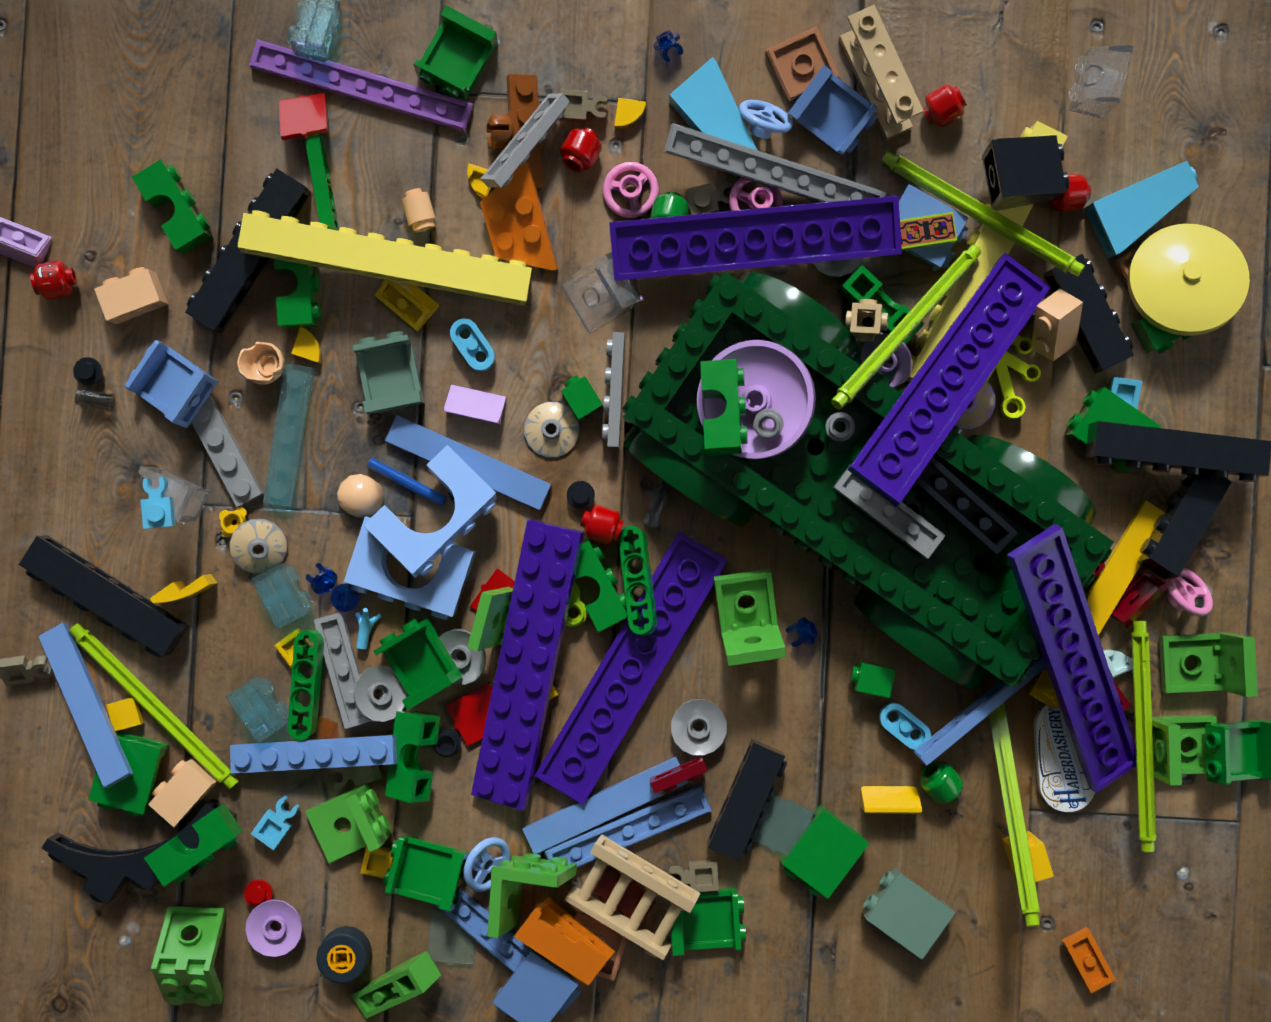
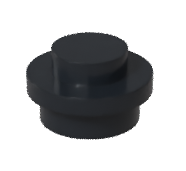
[73,357,103,386]
[567,481,595,509]
[433,728,461,757]

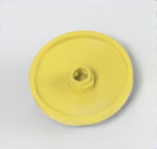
[1128,224,1250,336]

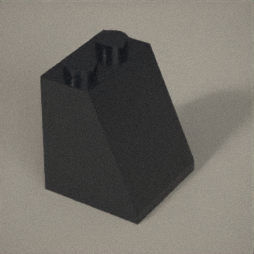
[982,135,1069,211]

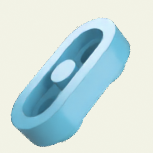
[450,318,496,371]
[879,702,931,750]

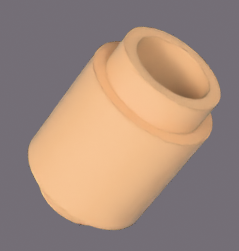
[401,188,436,233]

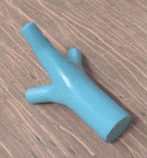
[355,608,382,649]

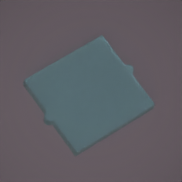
[752,795,814,854]
[428,910,476,965]

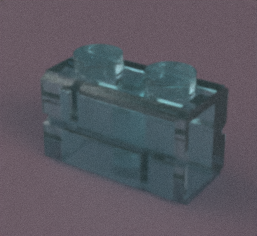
[288,0,342,63]
[251,563,313,630]
[226,675,289,744]

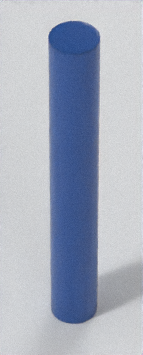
[367,458,447,506]

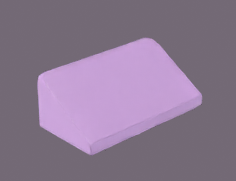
[0,217,52,268]
[444,385,507,425]

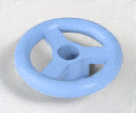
[739,100,793,139]
[464,837,511,892]

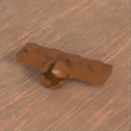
[486,74,543,190]

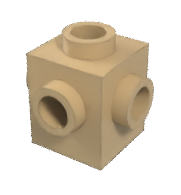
[846,299,888,342]

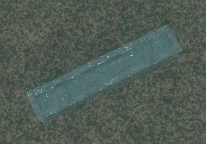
[263,363,315,507]

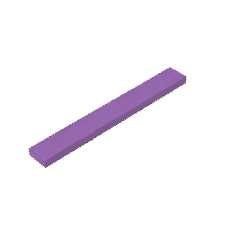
[249,39,474,133]

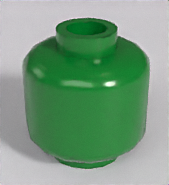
[650,191,689,218]
[920,762,964,804]

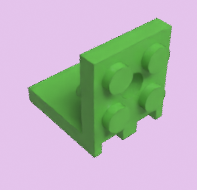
[714,569,787,666]
[467,587,570,651]
[1159,632,1258,697]
[1152,715,1217,785]
[305,783,392,863]
[487,854,577,938]
[151,906,226,1006]

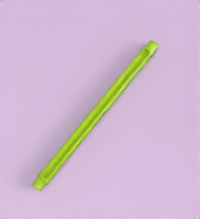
[882,151,1085,277]
[831,245,981,410]
[1131,621,1157,852]
[69,623,239,790]
[989,703,1040,927]

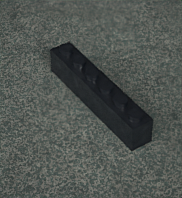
[185,168,312,334]
[1085,421,1271,482]
[18,535,190,657]

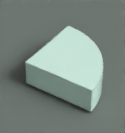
[1103,649,1133,678]

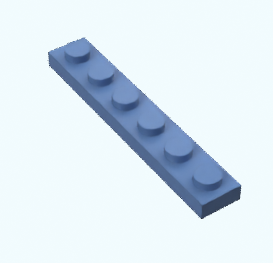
[230,735,397,774]

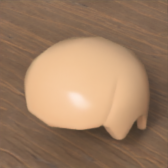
[237,342,285,385]
[337,474,384,518]

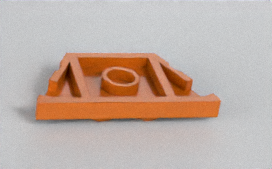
[480,161,558,270]

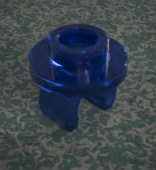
[653,30,683,63]
[306,563,337,594]
[331,583,360,612]
[786,617,817,647]

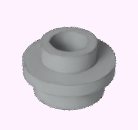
[754,409,784,439]
[825,412,855,442]

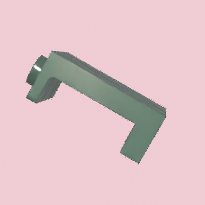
[352,331,425,415]
[862,867,955,959]

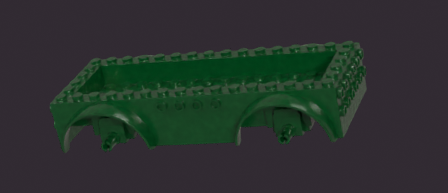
[622,271,1114,690]

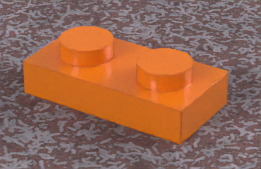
[1062,927,1116,993]

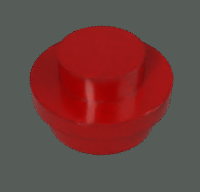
[244,879,273,908]

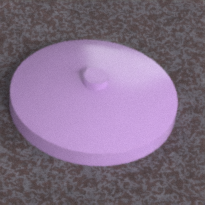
[697,340,816,459]

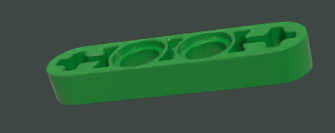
[305,134,339,231]
[619,526,657,636]
[287,629,324,741]

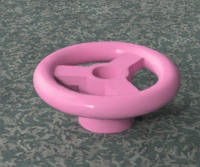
[603,162,659,218]
[729,177,783,211]
[1165,568,1213,616]

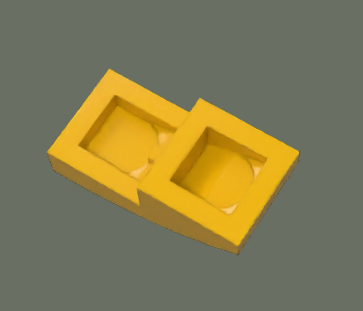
[150,574,217,603]

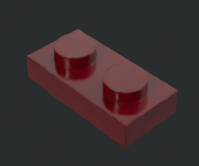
[1110,569,1167,629]
[650,756,708,794]

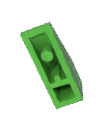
[351,951,441,1019]

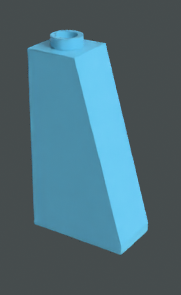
[669,57,757,178]
[1084,161,1199,260]

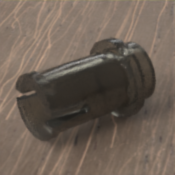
[75,386,115,411]

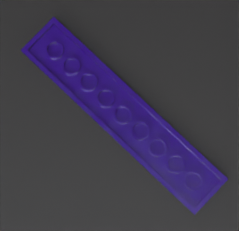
[609,195,902,281]
[847,253,1051,507]
[471,519,584,811]
[1007,524,1136,793]
[535,531,728,805]

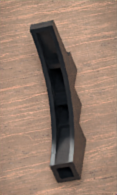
[41,799,237,904]

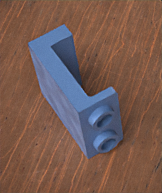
[787,65,878,155]
[899,184,969,272]
[124,340,219,428]
[493,948,579,1022]

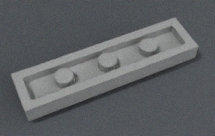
[480,93,570,188]
[602,332,625,448]
[192,395,264,507]
[833,465,946,559]
[314,611,371,729]

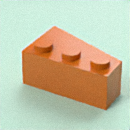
[514,897,615,986]

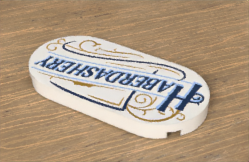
[1034,704,1095,812]

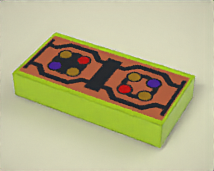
[900,212,957,250]

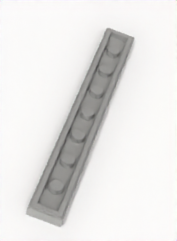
[663,123,887,203]

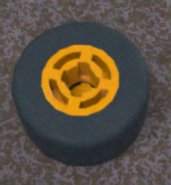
[316,926,372,984]

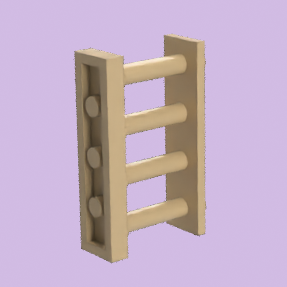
[839,4,924,141]
[564,835,700,960]

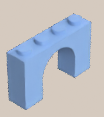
[363,445,497,578]
[344,516,477,620]

